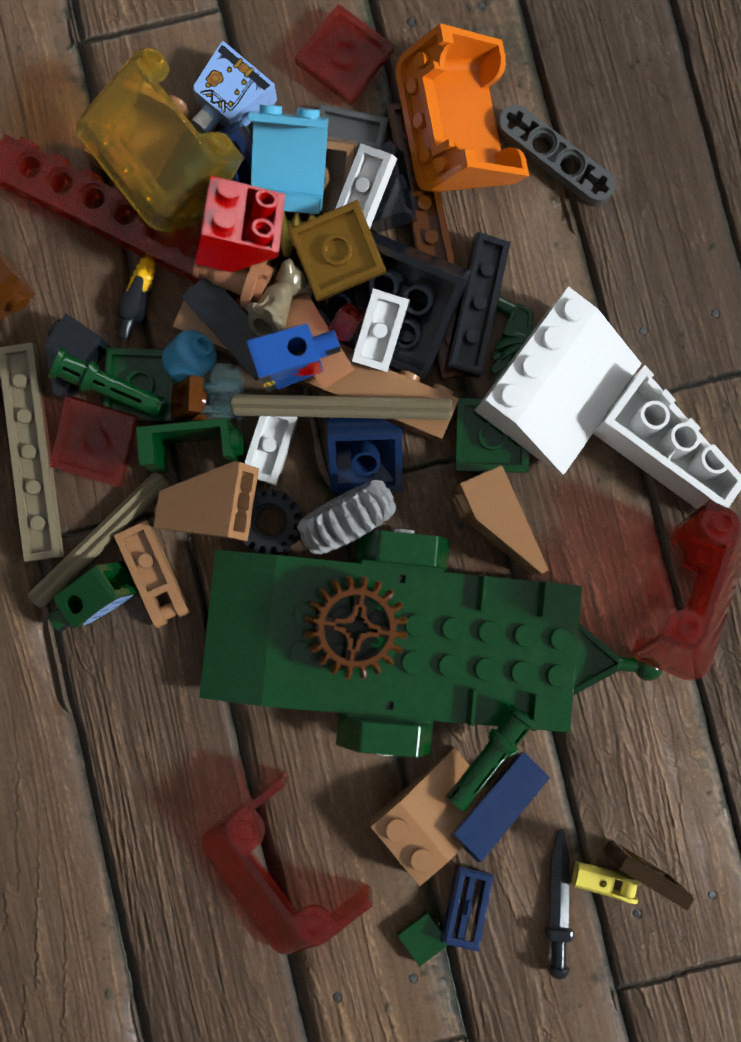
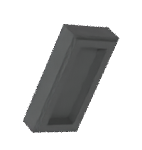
[319,104,388,151]

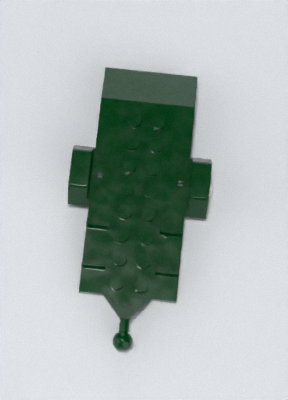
[199,529,664,757]

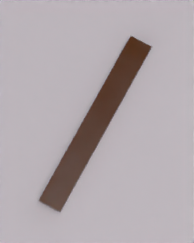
[386,102,467,380]

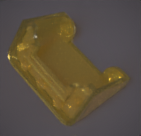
[76,47,244,232]

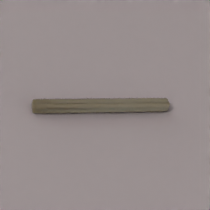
[231,394,453,420]

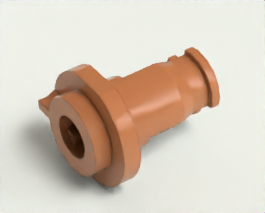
[193,260,277,310]

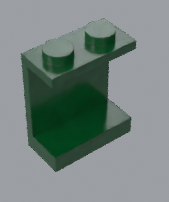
[136,418,245,473]

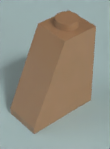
[153,461,259,541]

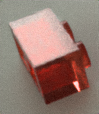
[328,303,366,342]

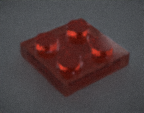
[295,4,394,105]
[50,396,140,487]

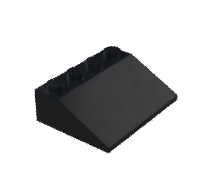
[308,230,471,380]

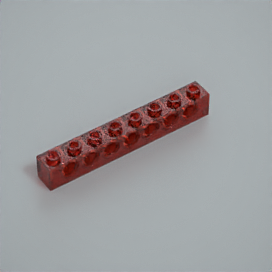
[0,134,241,301]

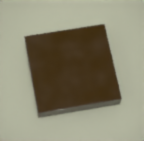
[603,840,694,911]

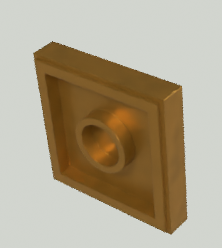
[288,199,387,302]

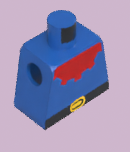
[247,324,342,393]

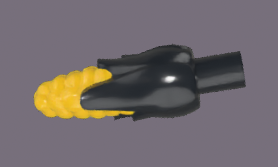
[116,256,155,340]

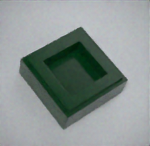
[397,910,448,967]

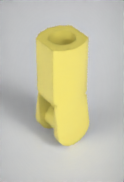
[571,861,642,904]

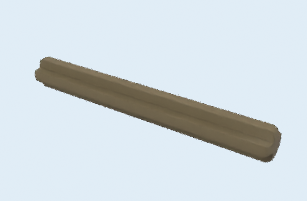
[28,472,169,608]

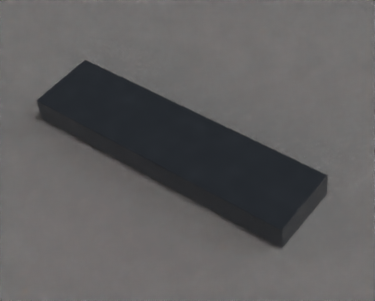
[444,231,511,379]

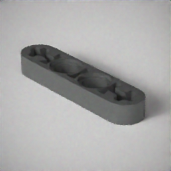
[497,105,615,207]

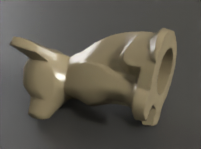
[246,259,312,337]

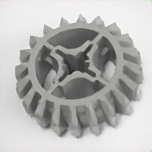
[297,480,396,554]

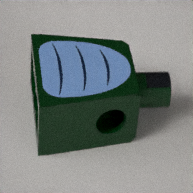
[49,561,139,632]

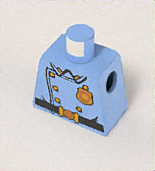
[191,41,277,136]

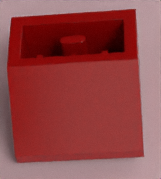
[194,175,285,273]

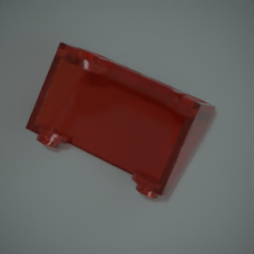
[630,500,741,681]

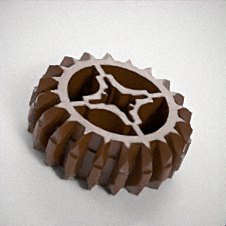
[304,576,408,679]

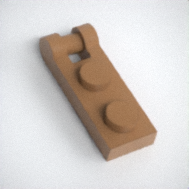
[114,520,191,628]

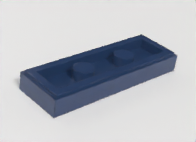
[450,752,550,862]

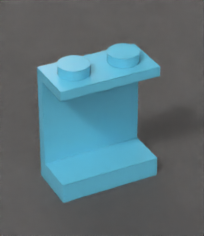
[248,104,329,215]

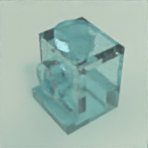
[203,364,244,419]

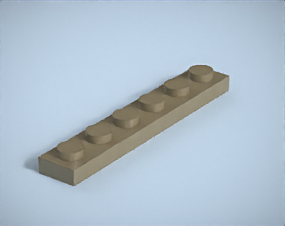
[0,342,64,562]

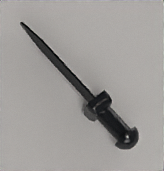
[545,829,574,980]

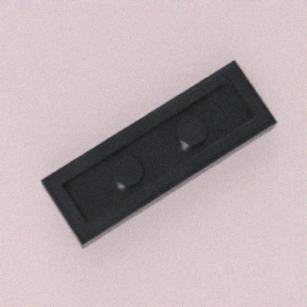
[181,278,259,381]

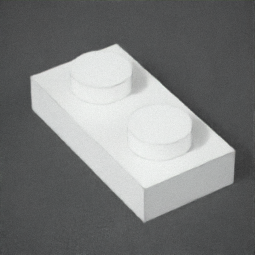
[335,143,397,228]
[352,289,409,372]
[244,416,299,486]

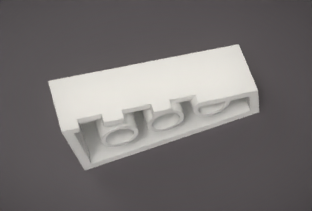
[593,365,741,518]

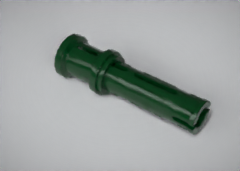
[48,347,164,419]
[446,704,539,811]

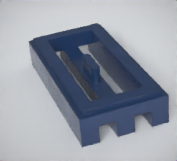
[440,865,494,952]

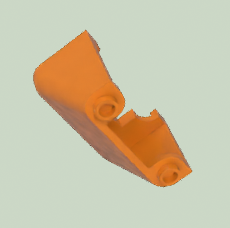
[396,23,529,192]

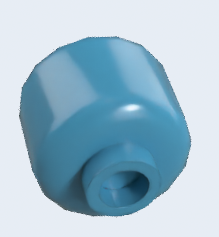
[162,330,217,382]

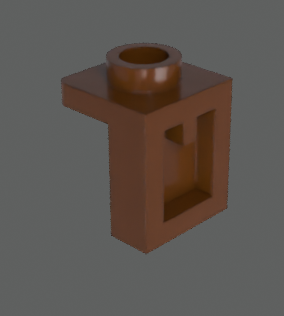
[170,375,208,423]

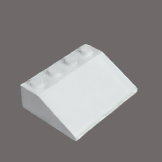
[475,286,641,476]

